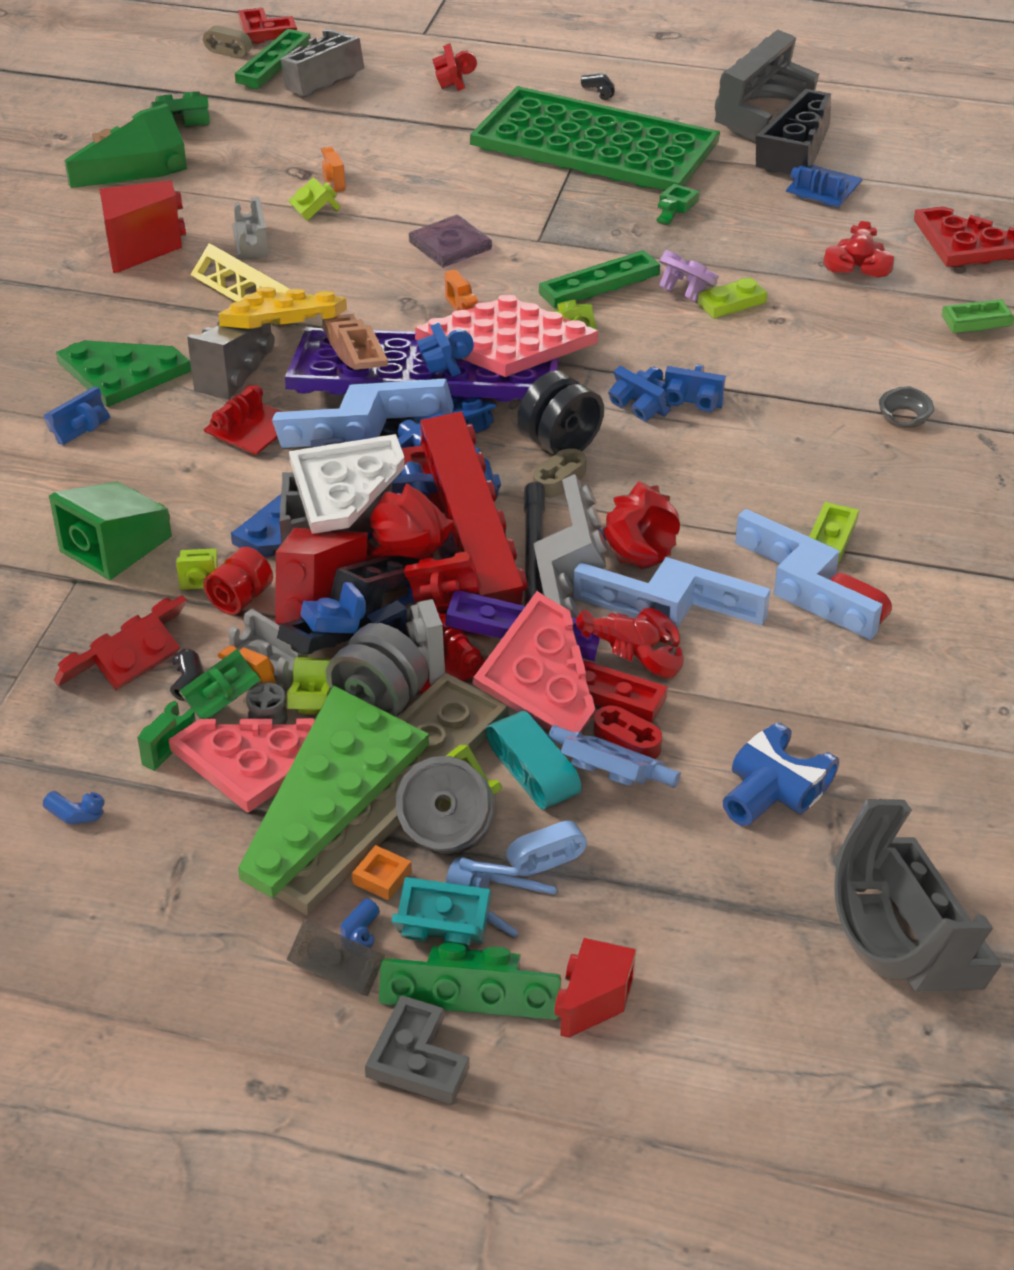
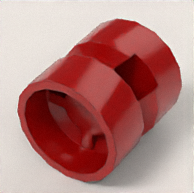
[203,547,274,615]

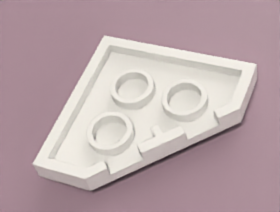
[289,434,405,534]

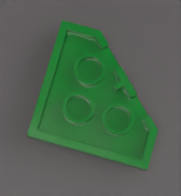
[56,340,191,407]

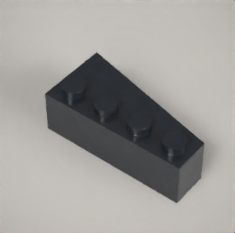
[756,89,831,174]

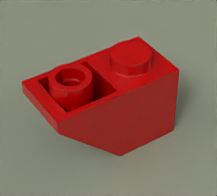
[554,938,636,1038]

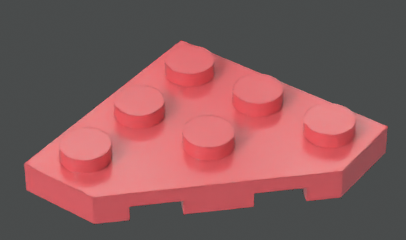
[473,591,595,733]
[168,718,315,813]

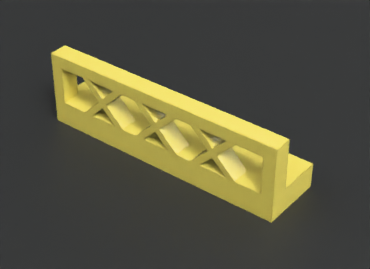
[191,243,290,326]

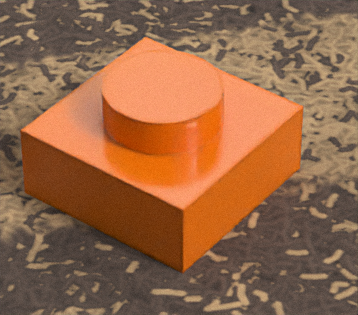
[352,845,412,901]

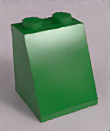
[49,481,172,580]

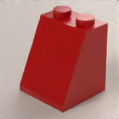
[99,180,186,273]
[275,528,368,626]

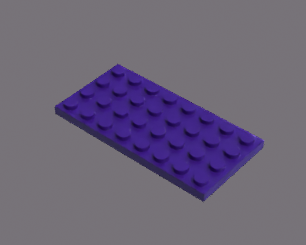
[285,327,559,402]

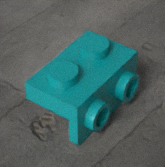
[391,877,492,948]

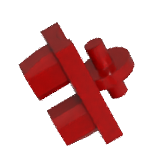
[432,43,477,91]
[404,551,481,605]

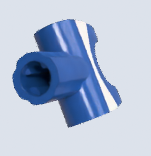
[723,723,839,826]

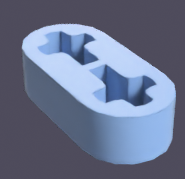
[506,821,587,877]

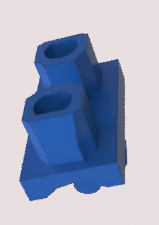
[417,322,474,377]
[665,364,726,412]
[608,366,671,422]
[44,387,111,445]

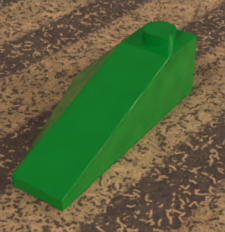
[64,104,187,188]

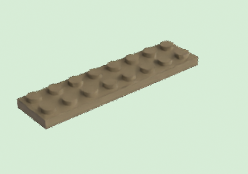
[275,673,509,916]

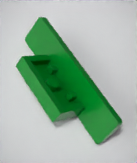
[379,943,561,1020]

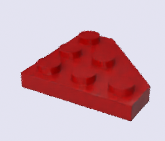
[914,206,1014,267]

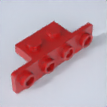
[53,595,187,691]

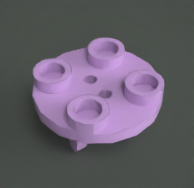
[659,250,719,302]

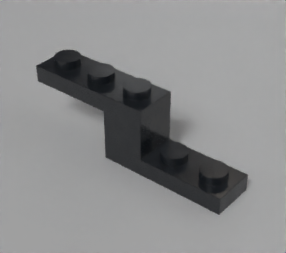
[277,556,420,654]

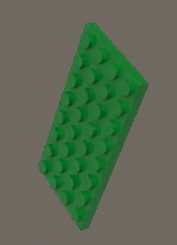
[470,86,720,191]

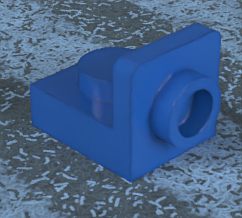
[300,582,366,633]

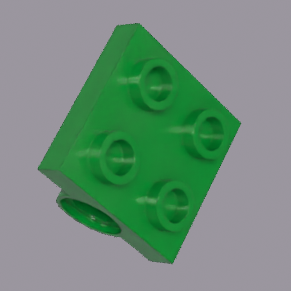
[150,91,210,127]

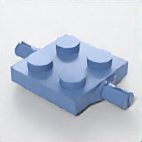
[549,725,681,788]

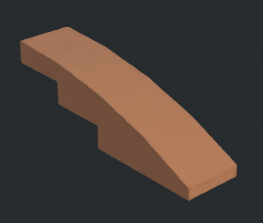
[322,314,388,370]

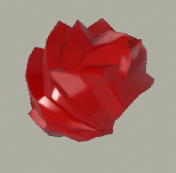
[603,481,680,570]
[370,483,455,560]

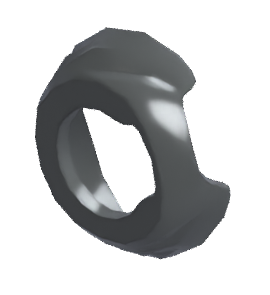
[878,386,935,428]

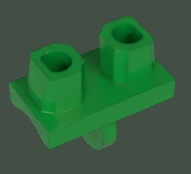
[179,649,261,719]

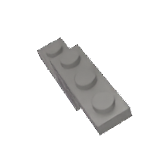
[533,474,608,618]

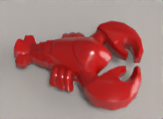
[823,221,894,278]
[576,608,684,679]

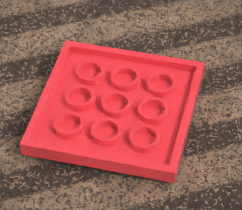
[415,295,598,377]

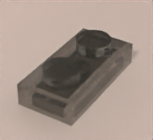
[286,919,386,996]

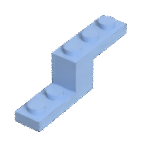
[272,379,454,448]
[735,509,882,640]
[573,557,771,628]

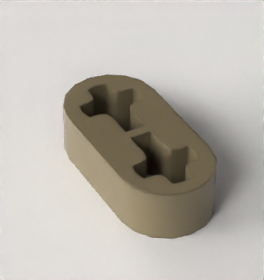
[203,26,252,58]
[533,448,586,498]

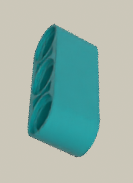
[486,711,582,810]

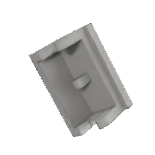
[232,197,268,260]
[228,609,308,691]

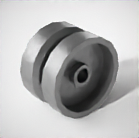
[326,623,428,717]
[396,756,496,854]

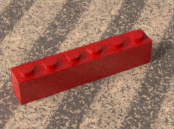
[420,411,527,605]

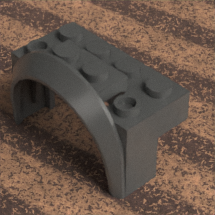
[715,29,819,142]
[832,799,1001,992]

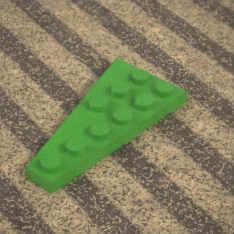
[238,685,429,899]

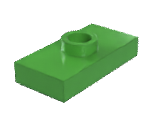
[941,299,1014,333]

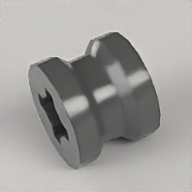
[246,682,288,724]

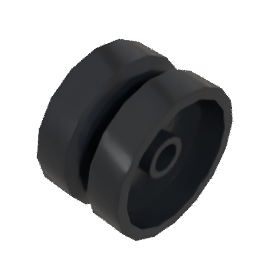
[518,371,604,455]

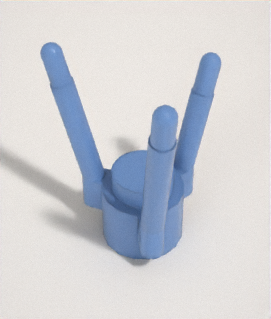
[446,857,557,938]

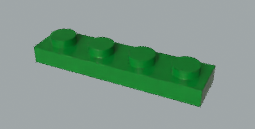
[235,29,311,89]
[539,250,660,309]

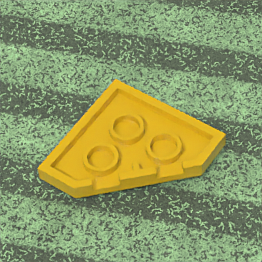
[219,287,347,329]

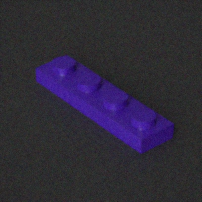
[445,591,600,661]

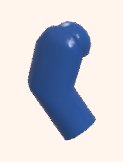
[43,791,105,824]
[340,899,380,956]

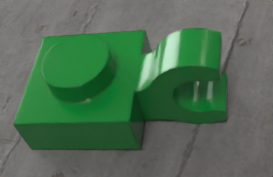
[656,183,700,225]
[137,701,196,771]

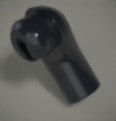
[581,73,615,100]
[170,649,204,701]

